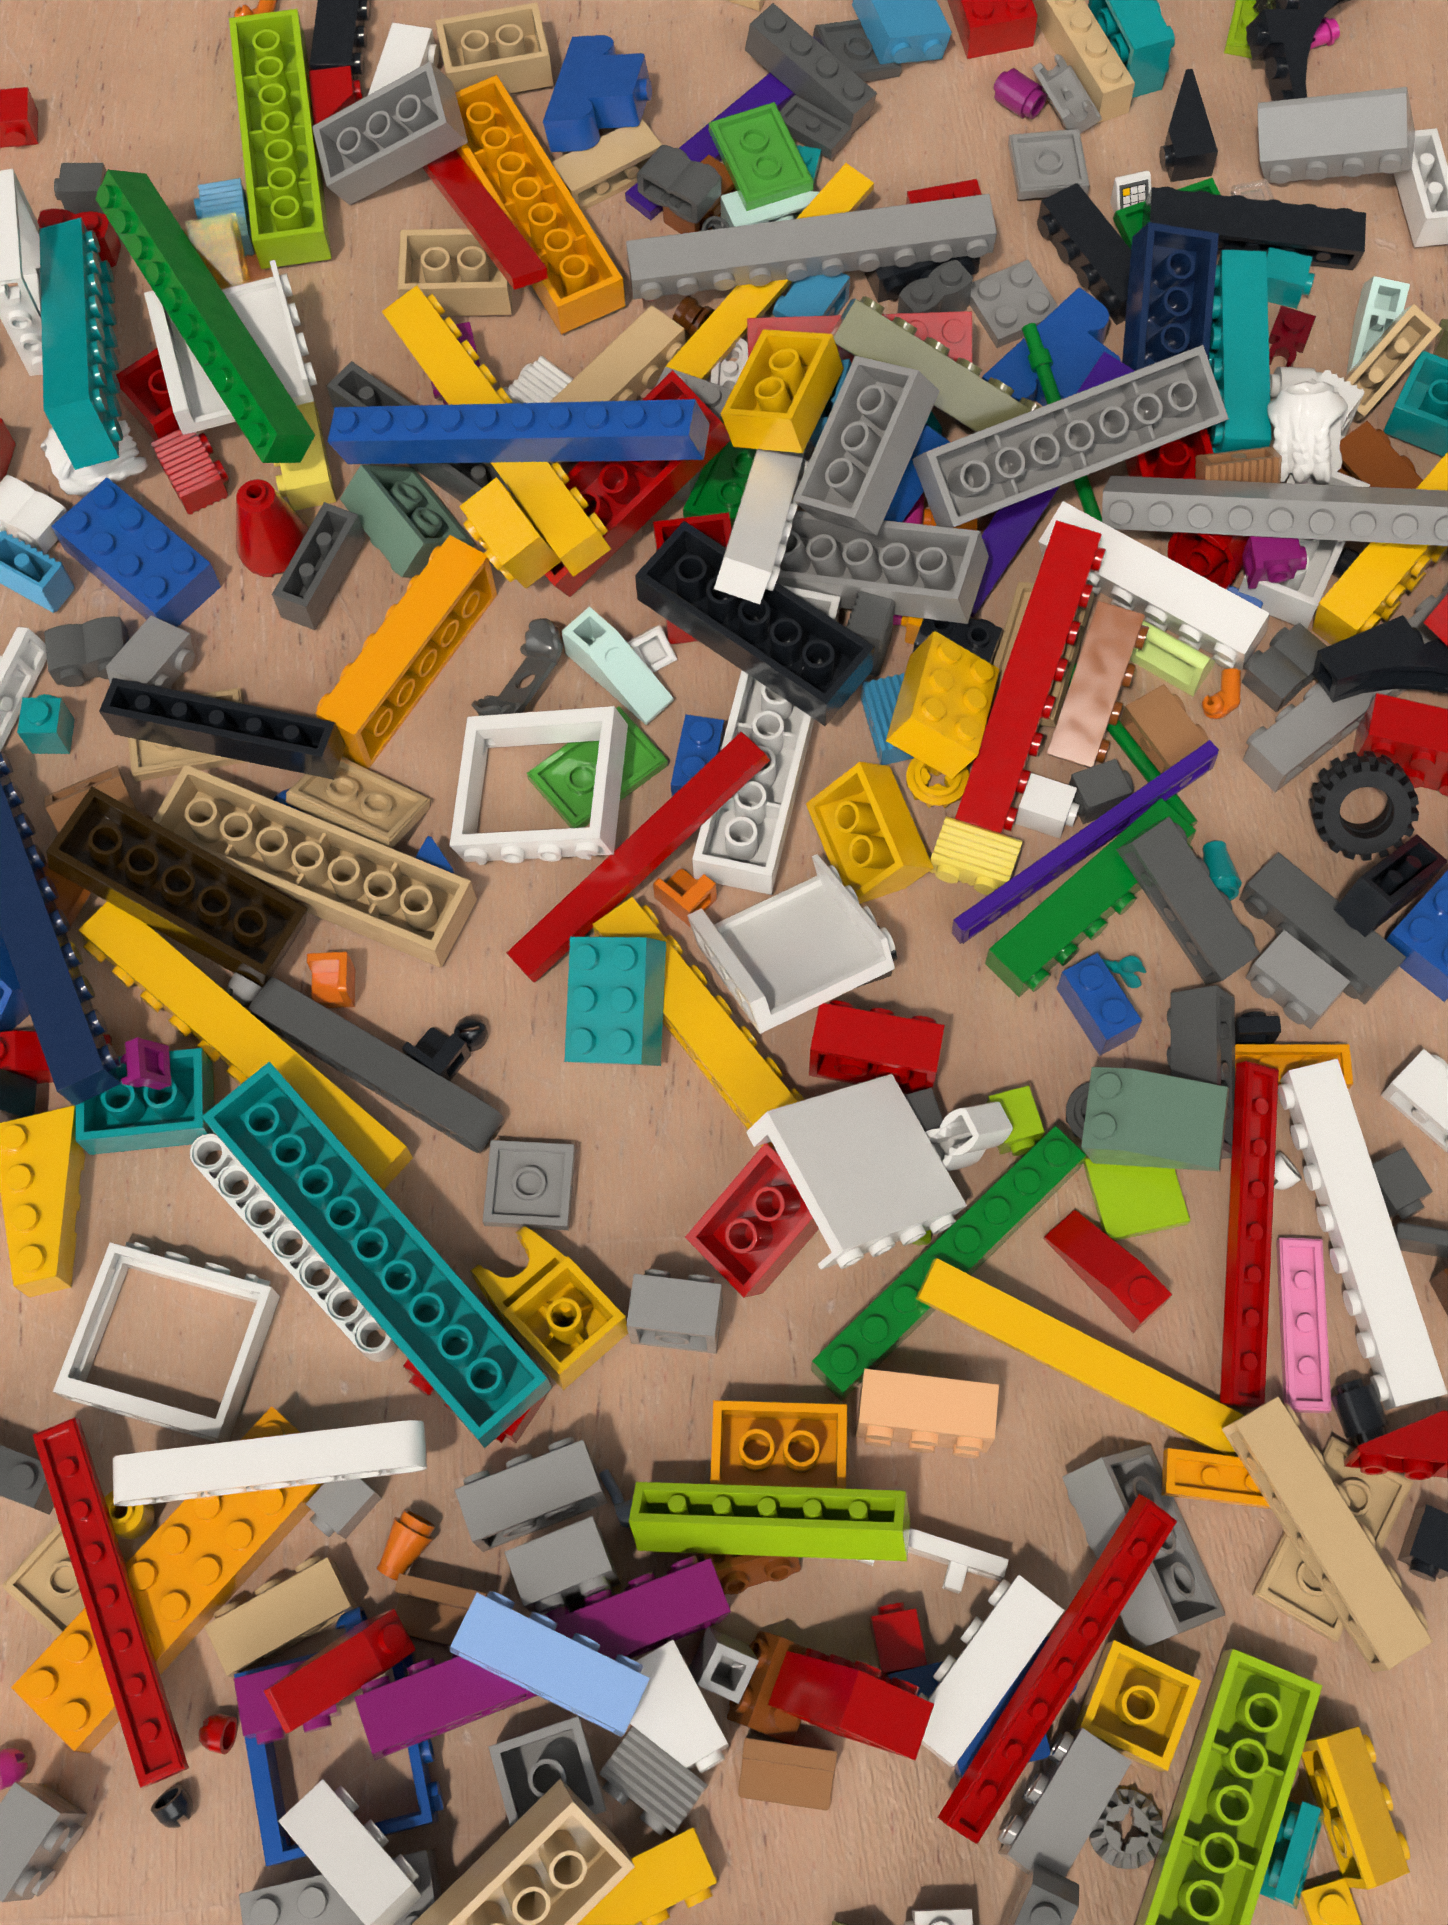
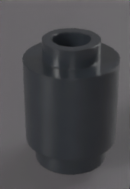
[1331,1378,1389,1448]

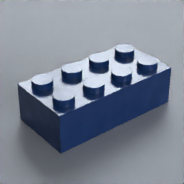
[1122,222,1219,371]

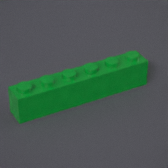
[985,798,1196,997]

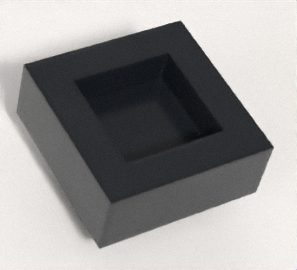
[1235,1011,1281,1044]

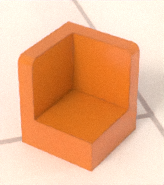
[653,869,717,927]
[307,952,356,1008]

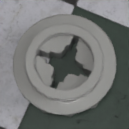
[1089,1789,1163,1869]

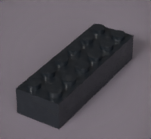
[635,521,875,726]

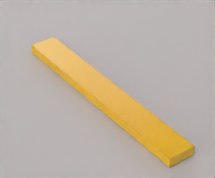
[664,163,874,380]
[916,1258,1244,1457]

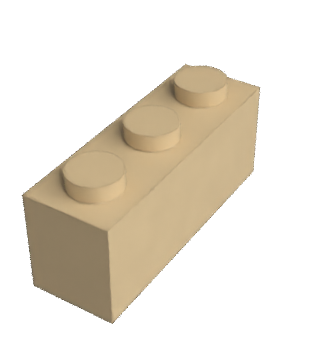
[551,119,662,212]
[1344,304,1442,422]
[204,1556,357,1678]

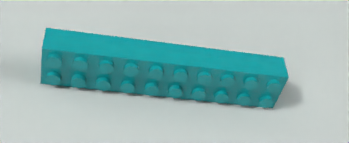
[201,1061,552,1448]

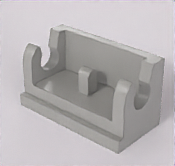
[1032,54,1102,134]

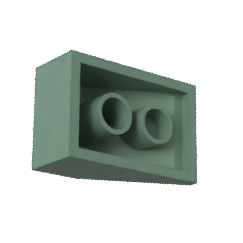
[1081,1067,1229,1172]

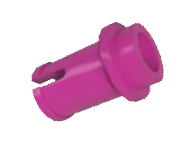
[1310,17,1340,50]

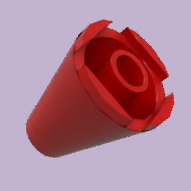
[236,479,309,577]
[1168,532,1249,590]

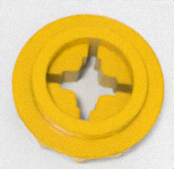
[906,758,969,808]

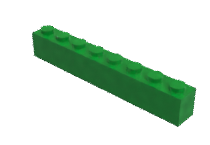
[811,1126,1086,1402]

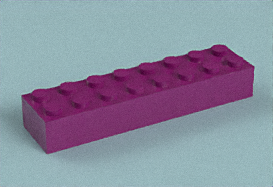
[354,1556,731,1761]

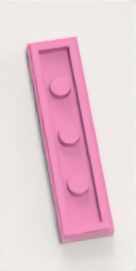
[1276,1238,1332,1414]

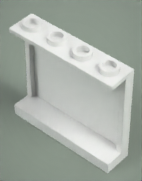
[144,260,317,435]
[687,854,895,1034]
[746,1074,967,1270]

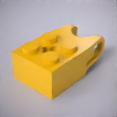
[470,1226,628,1391]

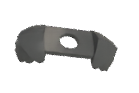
[471,618,563,716]

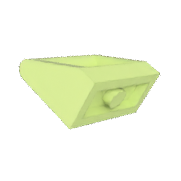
[1130,620,1215,696]

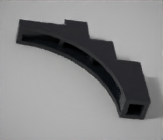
[1246,0,1351,101]
[1313,615,1448,703]

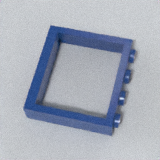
[234,1651,444,1866]

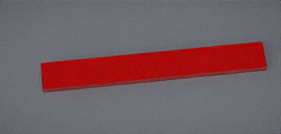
[422,150,548,290]
[506,732,770,983]
[1220,1061,1279,1409]
[33,1417,189,1788]
[937,1494,1177,1844]

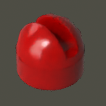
[198,1714,238,1755]

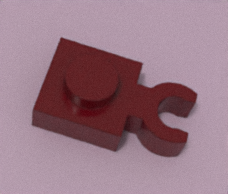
[1269,306,1316,367]

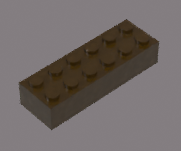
[46,786,308,987]

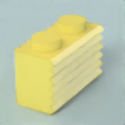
[930,816,1023,895]

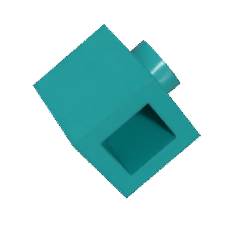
[1267,247,1315,309]
[17,694,75,754]

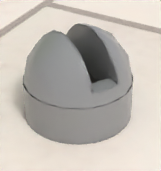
[227,972,262,1007]

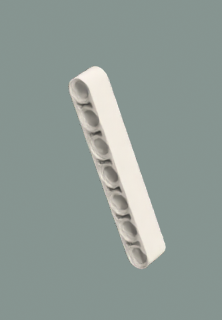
[190,1134,397,1362]
[113,1420,427,1506]

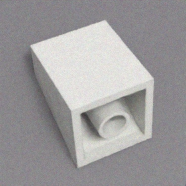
[630,1640,729,1773]

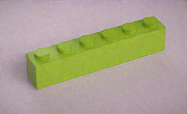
[629,1482,910,1561]

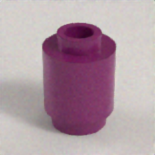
[993,68,1047,119]

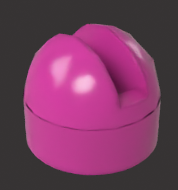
[0,1748,28,1790]

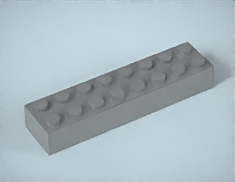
[912,345,1229,528]

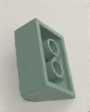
[340,465,475,578]

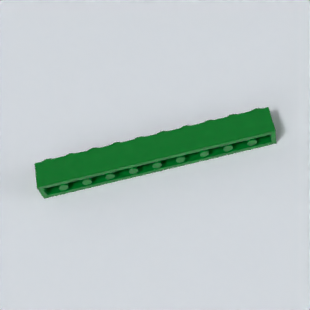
[95,169,315,463]

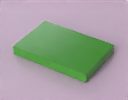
[709,102,814,211]
[527,706,668,828]

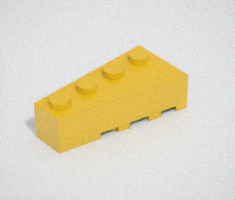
[0,1105,85,1298]

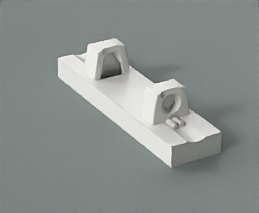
[0,627,47,751]
[856,1528,1009,1594]

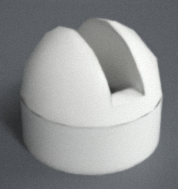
[1274,1152,1302,1190]

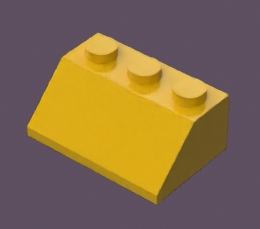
[805,762,933,904]
[1301,1726,1410,1890]

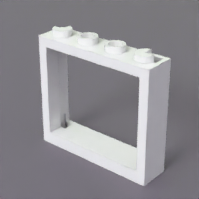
[0,169,43,376]
[449,706,628,865]
[53,1242,280,1443]

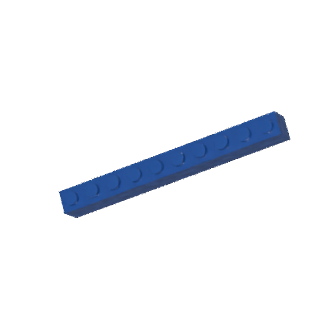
[327,399,710,464]

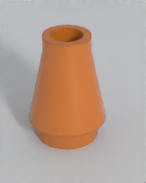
[376,1509,435,1581]

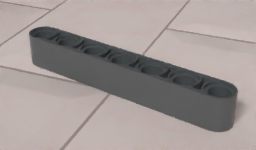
[247,977,504,1154]

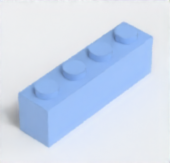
[450,1591,650,1737]

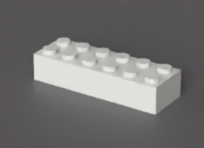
[1038,501,1270,671]

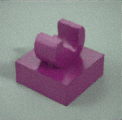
[120,1037,171,1090]

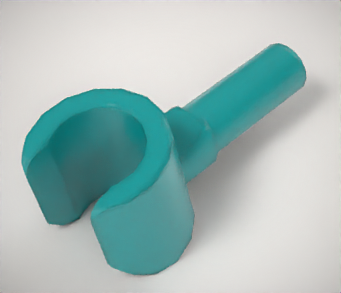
[1088,956,1147,988]

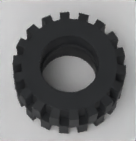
[1309,751,1419,861]

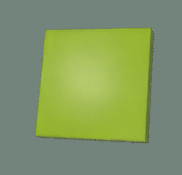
[1083,1158,1190,1241]

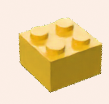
[459,477,561,589]
[1073,1640,1201,1772]

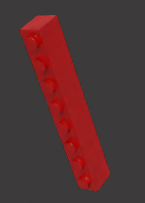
[955,520,1106,834]

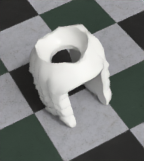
[1268,381,1348,483]
[40,417,148,497]

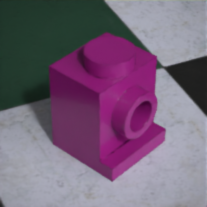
[1242,536,1307,589]

